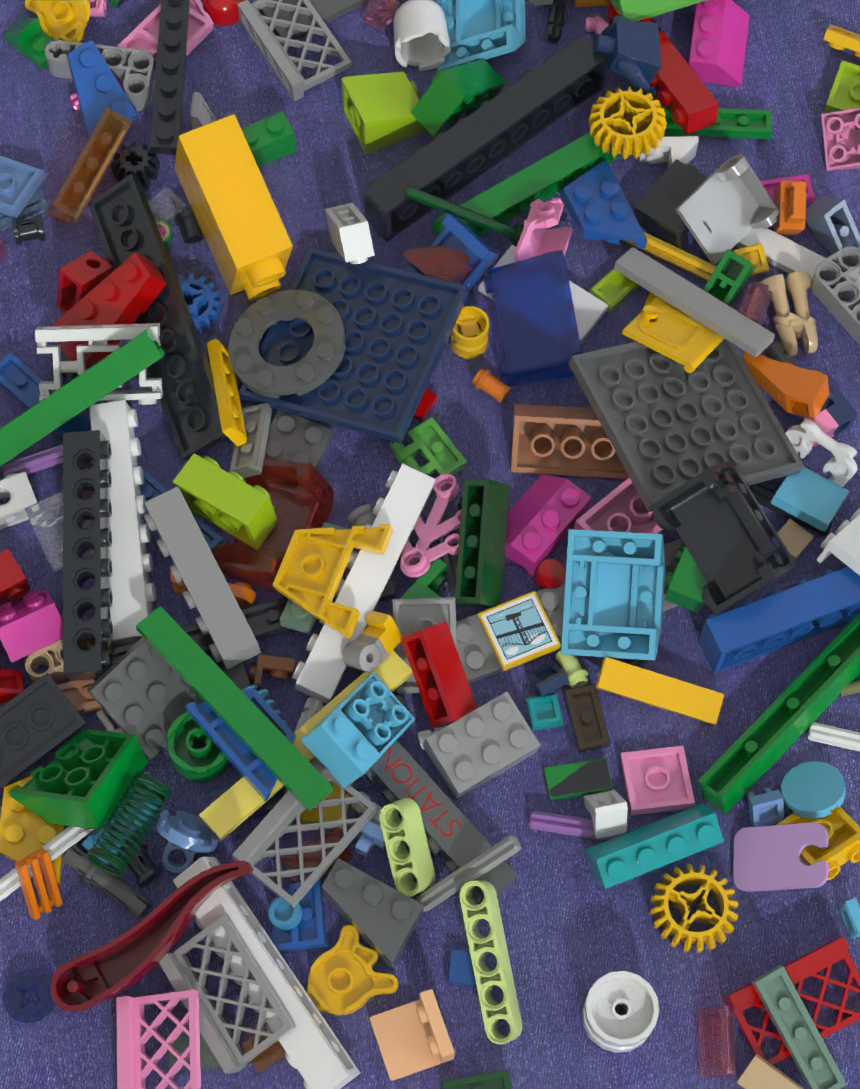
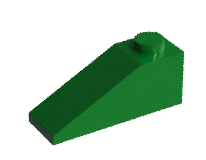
[703,249,758,307]

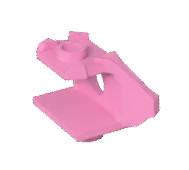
[513,198,573,264]

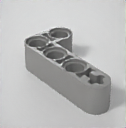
[45,40,156,111]
[811,246,860,345]

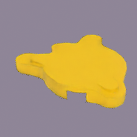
[25,0,90,42]
[306,924,398,1016]

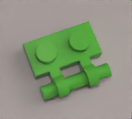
[391,417,467,489]

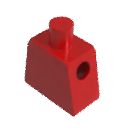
[56,251,113,313]

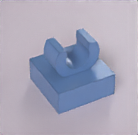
[748,787,784,827]
[355,816,385,858]

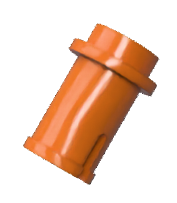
[472,368,511,403]

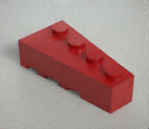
[51,252,167,374]

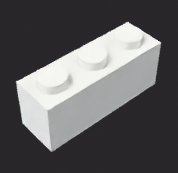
[324,203,375,264]

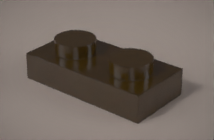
[564,684,610,753]

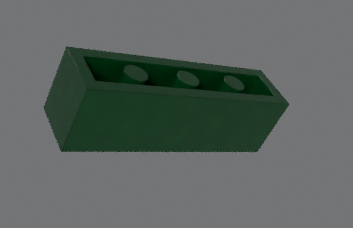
[455,479,510,607]

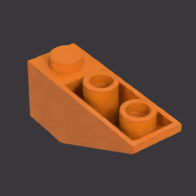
[743,352,830,420]

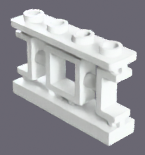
[35,323,163,405]

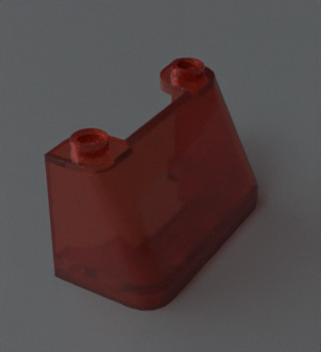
[212,459,334,593]

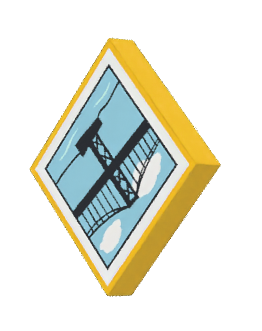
[478,591,561,671]

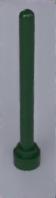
[404,187,524,247]

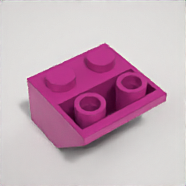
[0,589,63,663]

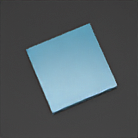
[771,467,850,532]

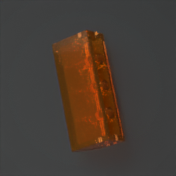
[46,107,132,224]

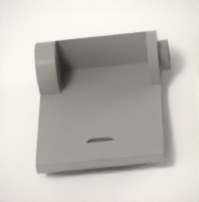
[675,154,779,265]

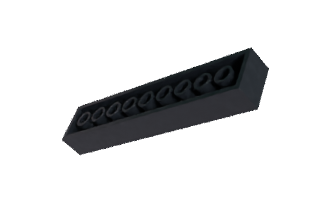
[364,34,608,242]

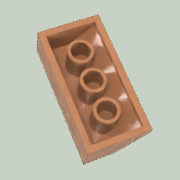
[511,404,629,479]

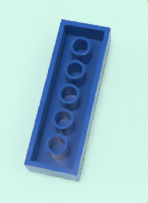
[698,567,860,674]

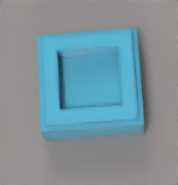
[839,898,860,939]

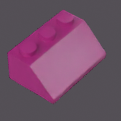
[688,0,750,88]
[504,474,592,576]

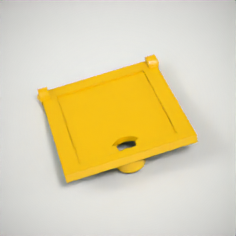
[622,296,725,373]

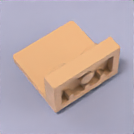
[370,989,455,1081]

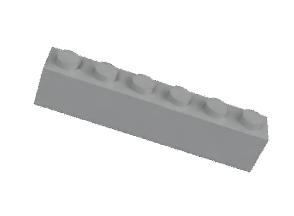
[143,486,261,669]

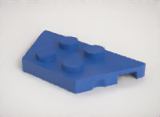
[562,161,647,249]
[185,689,296,801]

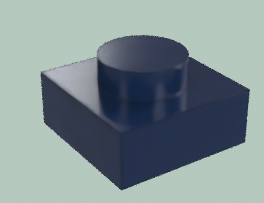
[526,661,569,696]

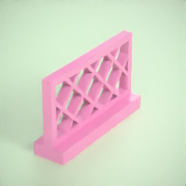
[116,989,201,1089]

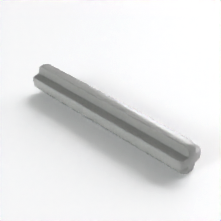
[415,835,521,912]

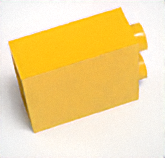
[174,114,293,301]

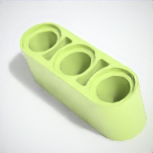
[379,798,435,897]

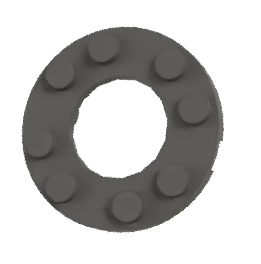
[228,290,346,398]

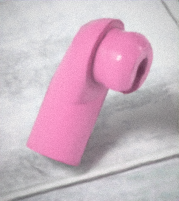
[585,15,609,34]

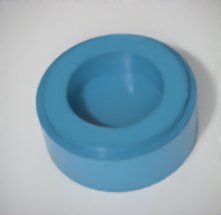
[268,897,303,930]

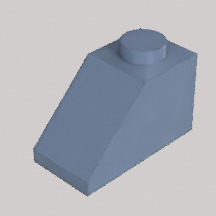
[806,196,860,254]

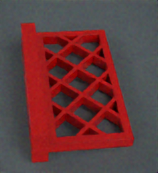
[722,937,860,1065]

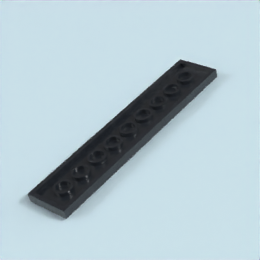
[88,174,228,461]

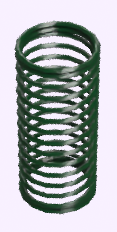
[87,772,171,876]

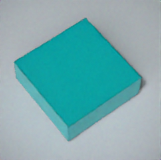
[526,693,563,731]

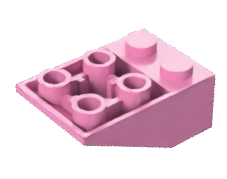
[821,108,860,171]

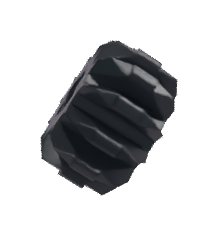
[111,141,160,188]

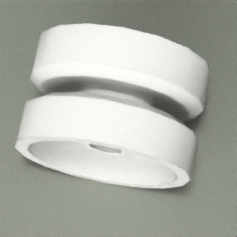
[582,971,659,1053]

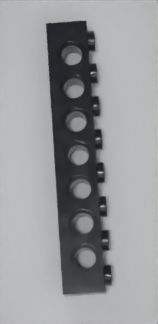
[63,430,113,681]

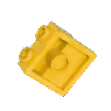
[776,806,860,880]

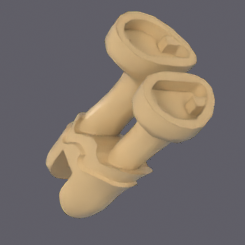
[756,271,818,357]

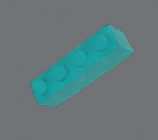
[585,803,724,889]

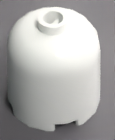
[393,0,451,71]

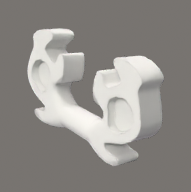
[786,419,857,487]

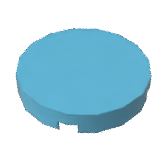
[781,761,846,819]

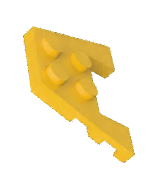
[273,524,393,639]

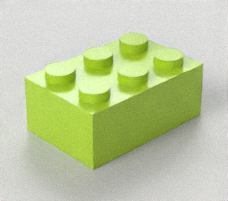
[173,453,278,550]

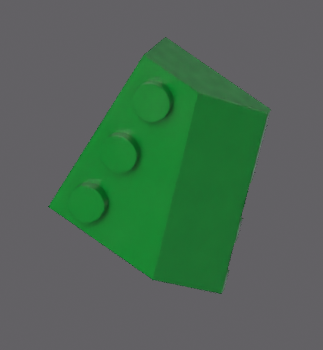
[9,729,148,830]

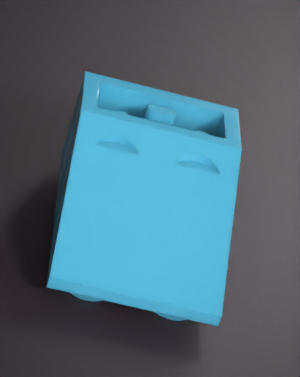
[301,672,415,788]

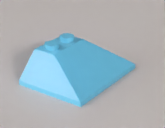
[436,0,526,72]
[561,529,665,661]

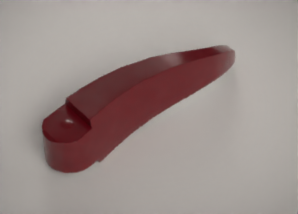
[50,860,253,1012]

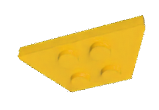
[0,776,66,885]

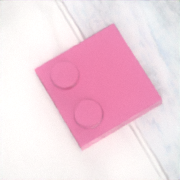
[620,746,695,816]

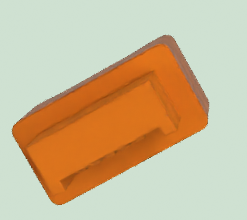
[773,180,806,236]

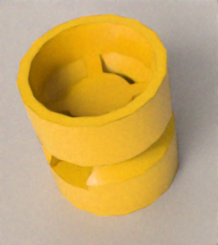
[450,306,489,359]

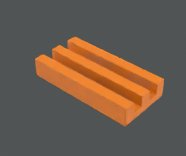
[15,848,63,920]

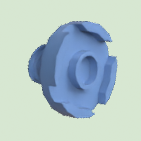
[156,810,220,873]

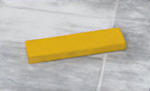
[207,338,247,447]
[595,657,724,725]

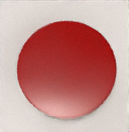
[535,559,566,589]

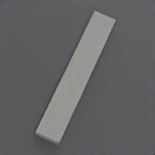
[614,247,775,358]

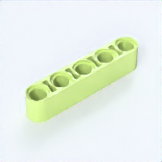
[460,880,522,1044]

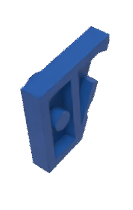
[269,880,328,953]

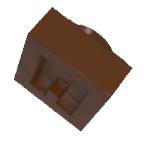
[249,654,296,690]

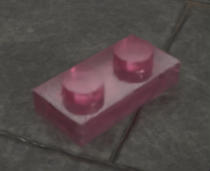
[698,1006,736,1078]

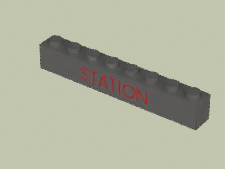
[319,697,517,903]

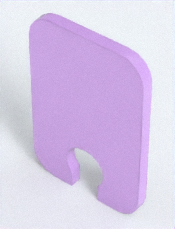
[733,822,829,892]

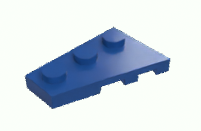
[66,40,137,144]

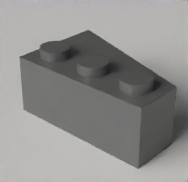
[322,858,424,970]

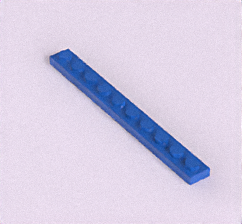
[0,352,224,554]

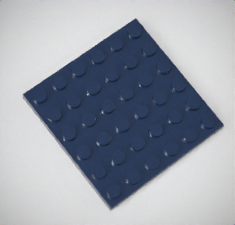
[239,247,470,443]

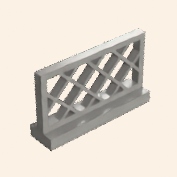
[237,0,352,102]
[232,759,379,908]
[159,915,296,1074]

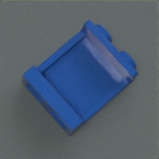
[405,214,499,290]

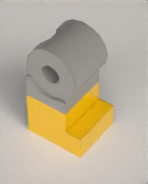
[343,611,403,672]

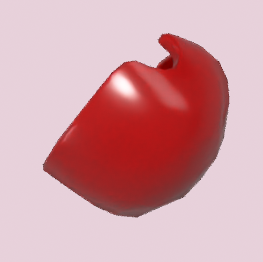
[203,0,244,26]

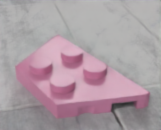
[118,0,214,61]

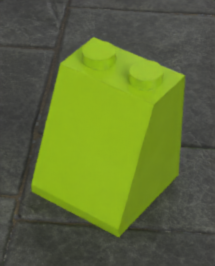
[341,72,427,155]

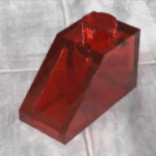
[403,246,474,284]

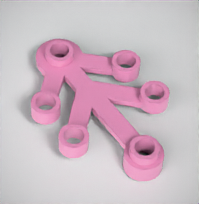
[400,474,461,578]

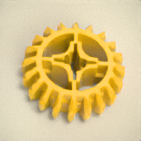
[589,86,667,160]
[650,864,739,953]

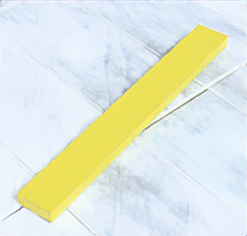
[199,650,413,841]

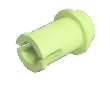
[555,651,588,689]

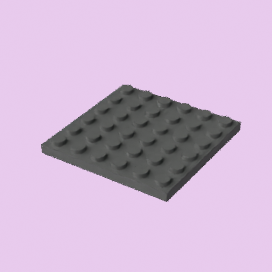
[568,339,804,512]

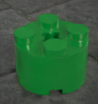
[167,713,231,784]

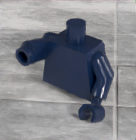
[593,15,661,100]

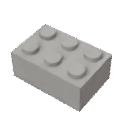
[423,692,541,800]

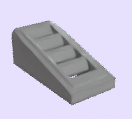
[190,92,217,130]

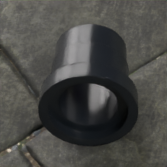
[174,210,204,244]

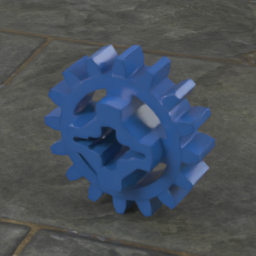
[178,273,222,335]

